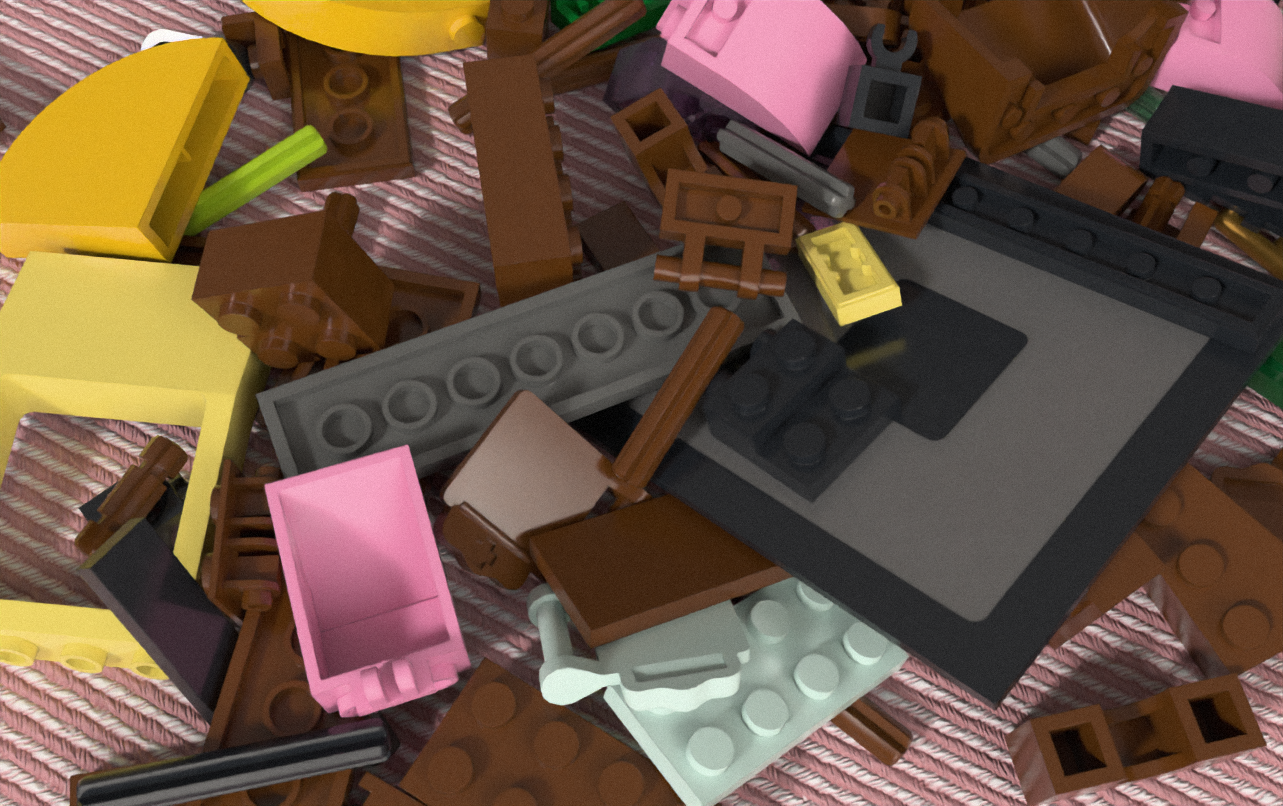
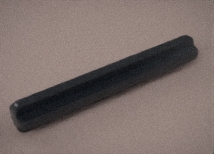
[76,718,391,806]

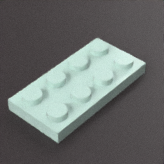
[603,577,909,806]

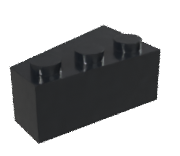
[1139,85,1283,238]

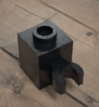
[836,23,922,139]

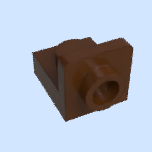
[221,11,291,101]

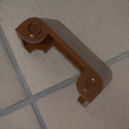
[908,0,1189,165]

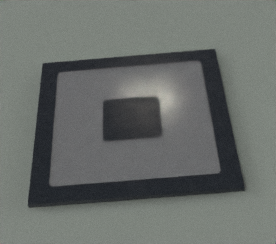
[567,130,1283,711]

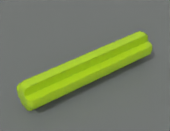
[184,125,328,236]

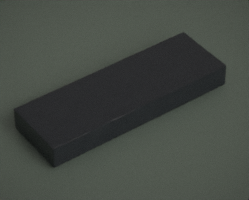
[76,517,239,725]

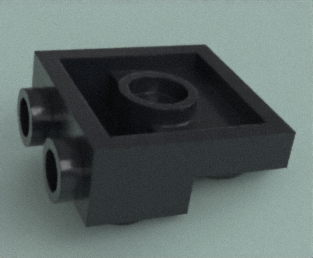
[702,318,902,504]

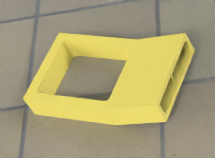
[0,251,272,680]

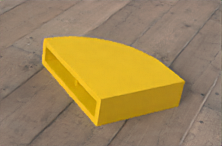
[241,0,490,56]
[0,37,250,264]

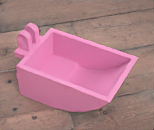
[656,0,867,157]
[1149,0,1283,110]
[264,444,472,717]

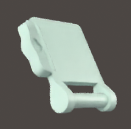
[526,583,750,712]

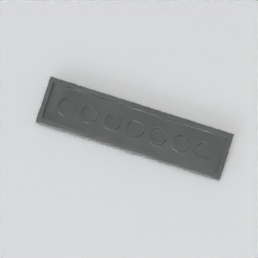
[256,243,803,479]

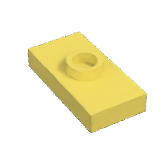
[795,222,902,327]

